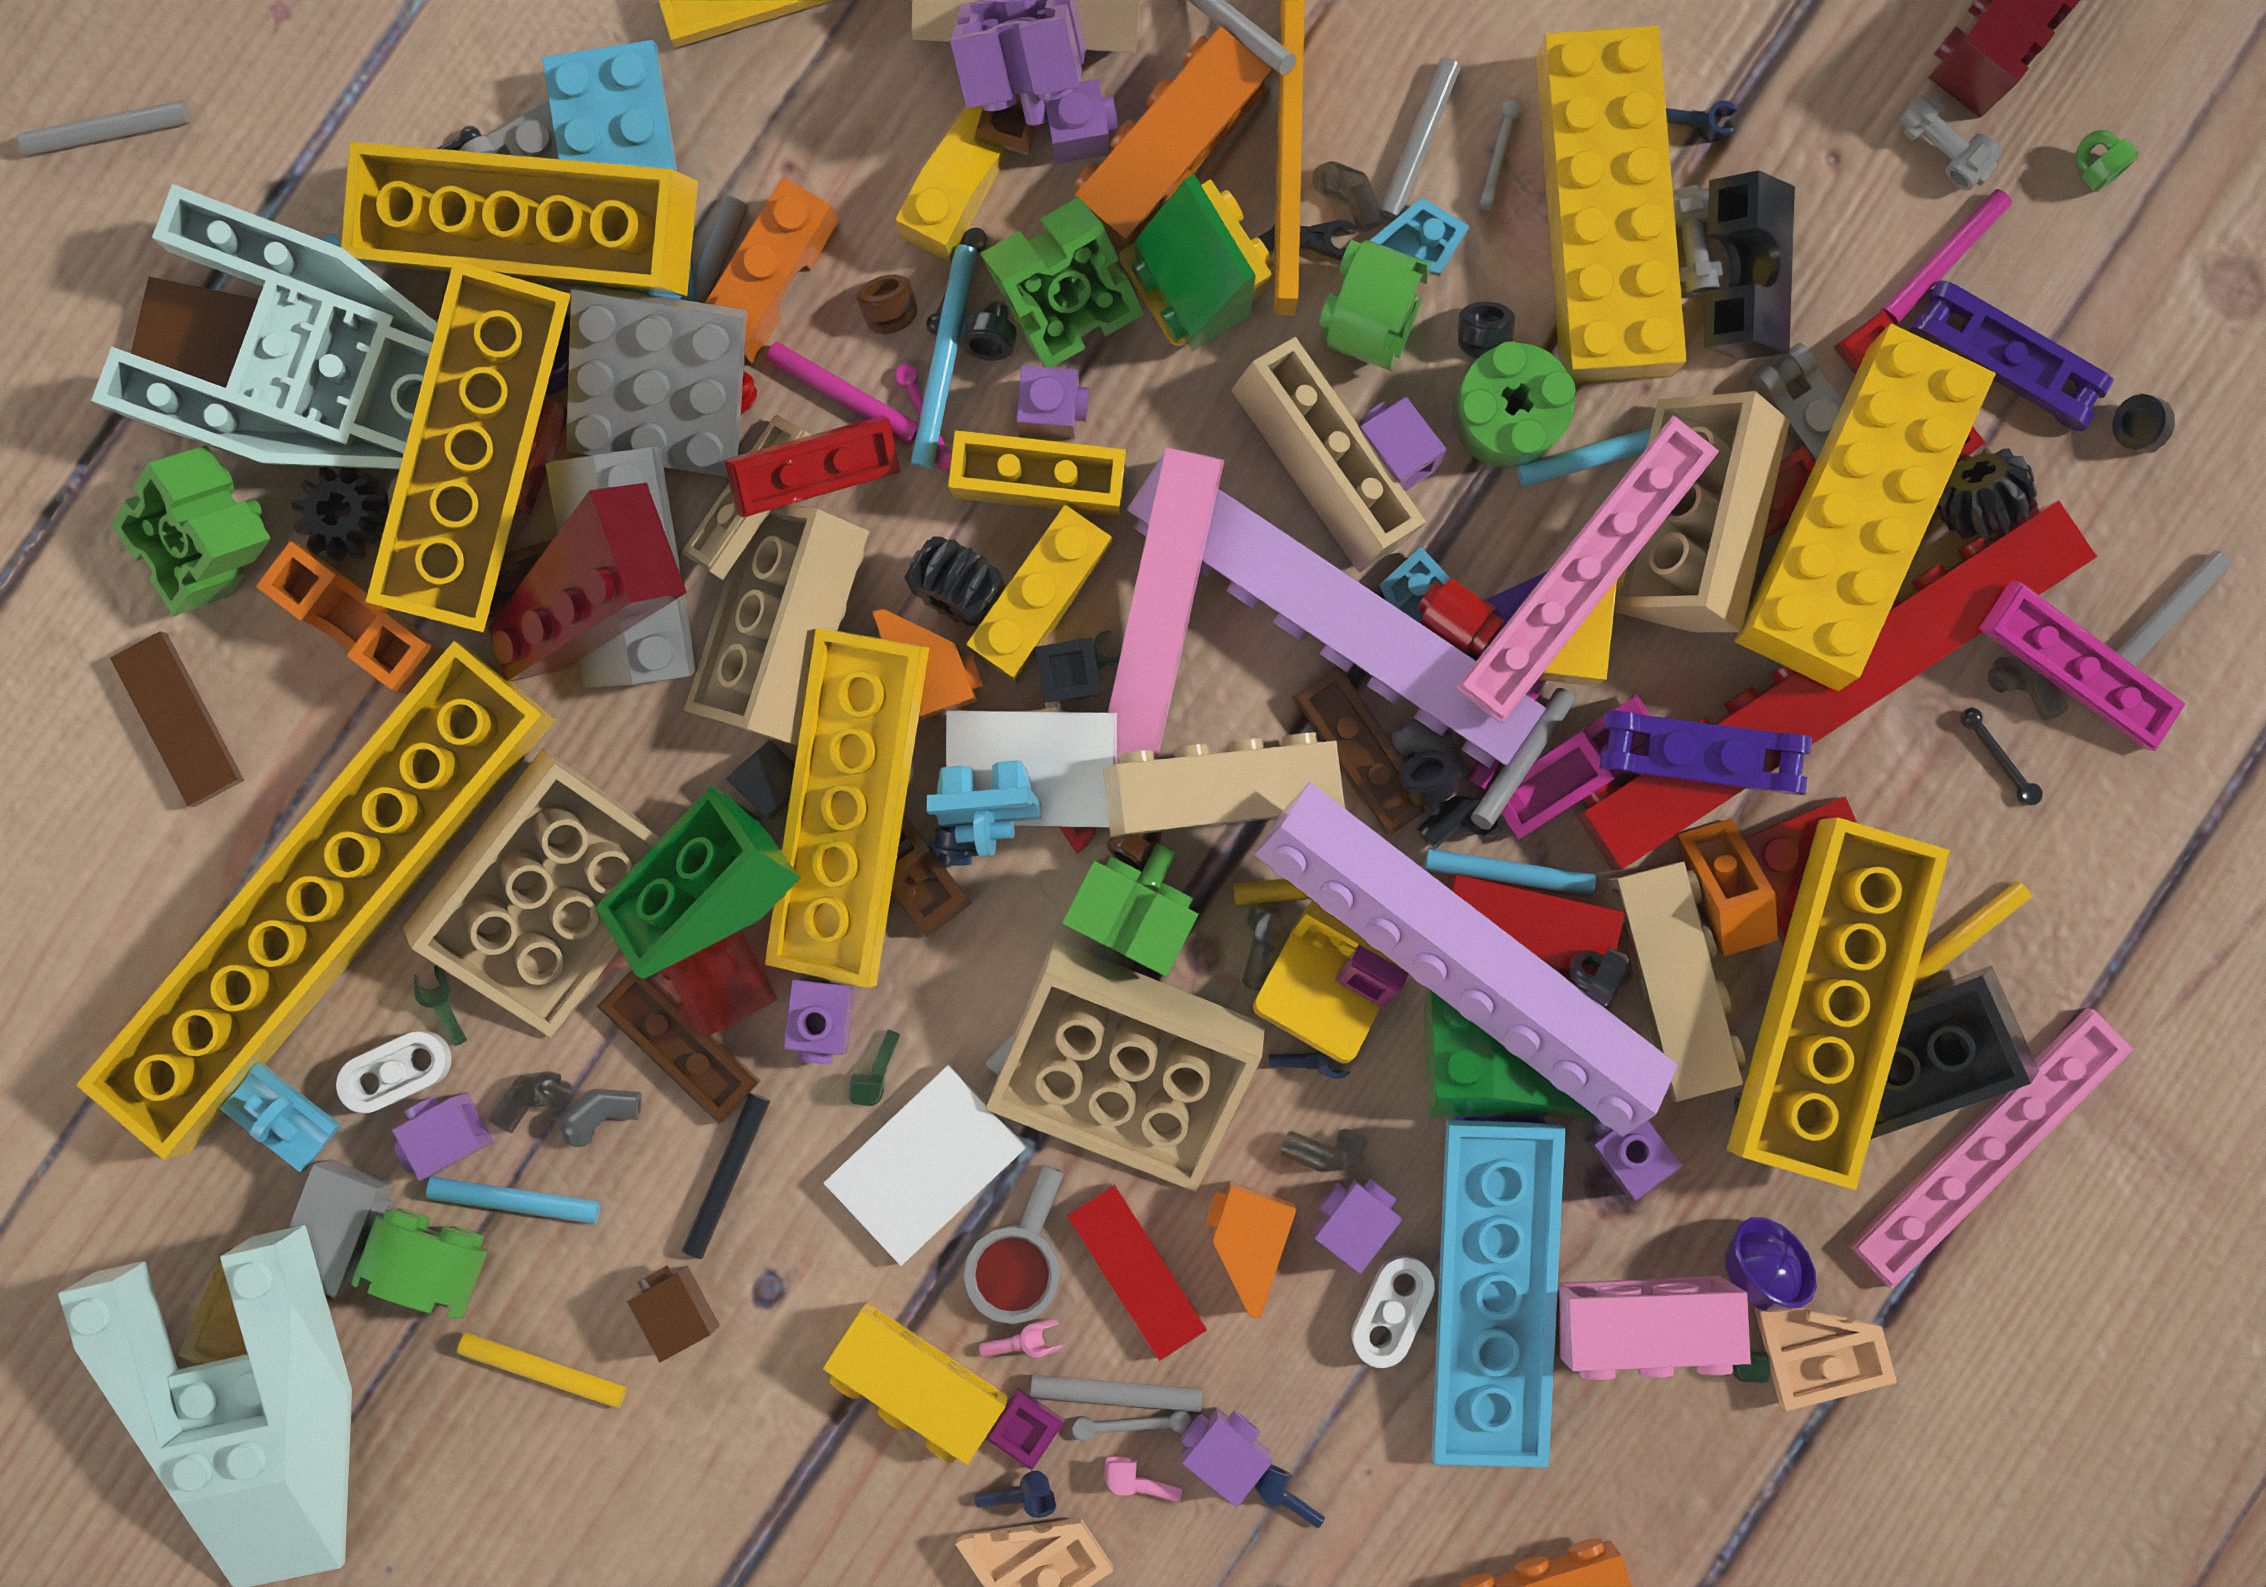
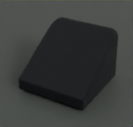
[726,740,795,819]

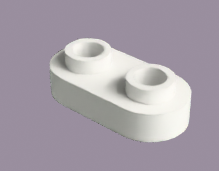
[336,1031,451,1113]
[1351,1255,1435,1368]

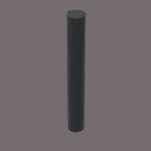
[682,1092,771,1259]

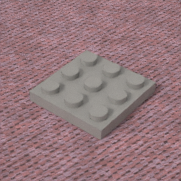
[566,283,747,477]

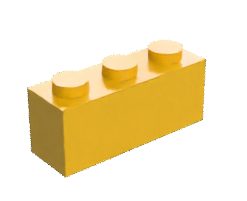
[948,430,1126,517]
[966,505,1113,683]
[823,1302,1008,1465]

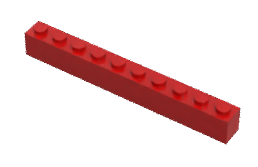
[1575,500,2097,871]

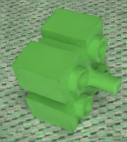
[980,196,1144,368]
[111,445,271,616]
[1062,843,1199,977]

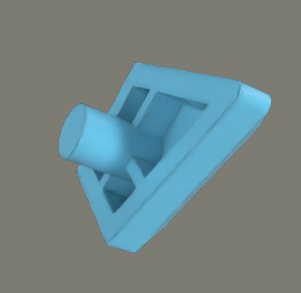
[1370,197,1470,276]
[1379,547,1451,623]

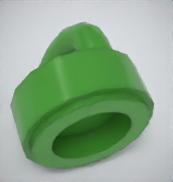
[2076,130,2139,192]

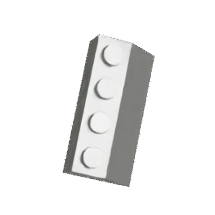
[545,447,697,688]

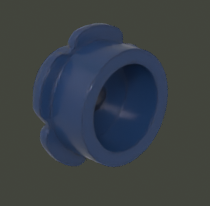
[928,824,978,866]

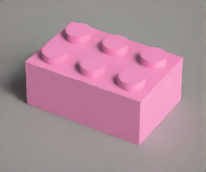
[1555,1276,1751,1380]

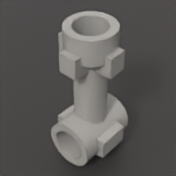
[1898,94,2002,191]
[1673,185,1723,296]

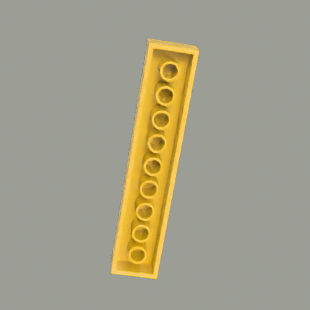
[76,641,557,1160]

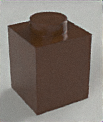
[627,1265,720,1363]

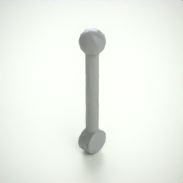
[1479,99,1523,212]
[1072,1410,1192,1441]

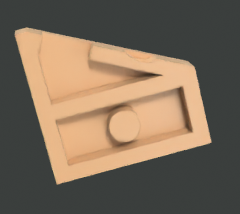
[1754,1307,1897,1411]
[955,1518,1113,1587]

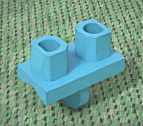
[927,760,1041,857]
[220,1062,341,1172]

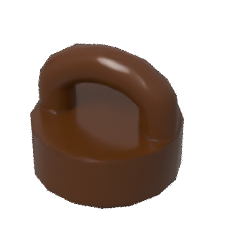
[857,274,918,335]
[1106,832,1162,872]

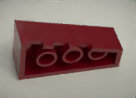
[1928,0,2080,118]
[488,482,687,681]

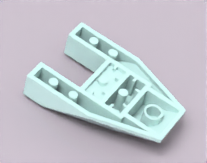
[91,184,437,469]
[58,1225,352,1587]

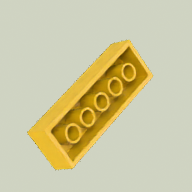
[1535,26,1687,383]
[341,141,698,296]
[366,260,571,633]
[1734,324,1996,691]
[1726,818,1951,1190]

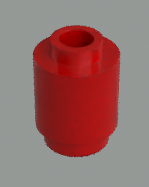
[1417,578,1506,658]

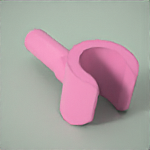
[979,1319,1063,1358]
[1104,1456,1182,1503]

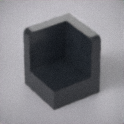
[1035,637,1101,708]

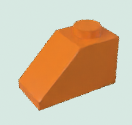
[872,609,983,723]
[1678,818,1778,957]
[1205,1181,1297,1319]

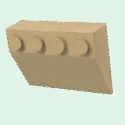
[403,748,663,1038]
[985,940,1265,1192]

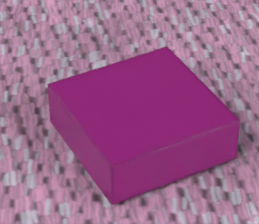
[1335,945,1409,1007]
[985,1387,1065,1471]

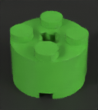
[1319,240,1431,371]
[1453,341,1576,468]
[351,1207,488,1319]

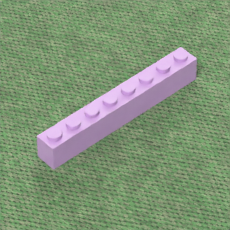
[1126,452,1546,769]
[1254,782,1678,1137]

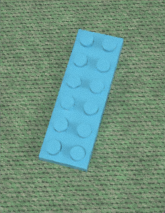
[542,40,697,302]
[1431,1120,1565,1468]

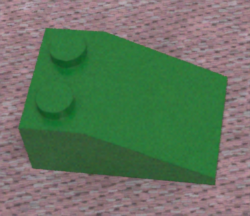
[1131,174,1256,352]
[595,785,800,979]
[1424,990,1596,1117]

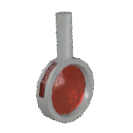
[963,1165,1064,1324]

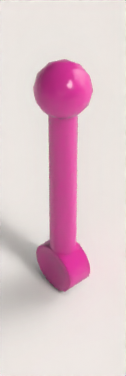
[895,364,952,471]

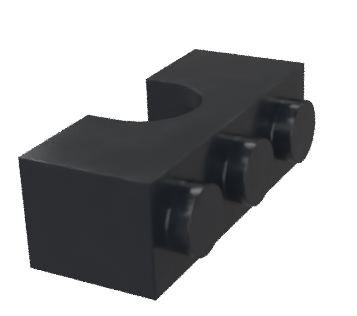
[1704,170,1795,360]

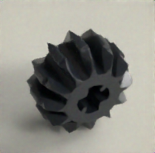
[1937,448,2038,540]
[291,467,389,562]
[904,536,1006,626]

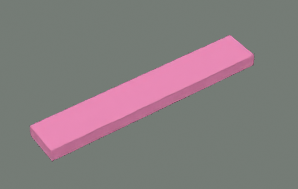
[1455,415,1719,724]
[1108,447,1224,764]
[1847,1008,2133,1289]

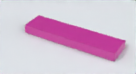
[1979,581,2185,751]

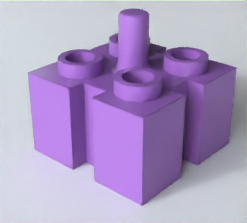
[950,0,1086,126]

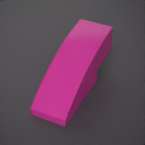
[1502,694,1651,840]

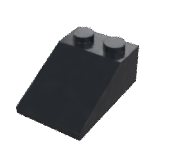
[1871,965,2039,1139]

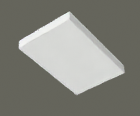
[946,710,1117,827]
[824,1064,1027,1266]

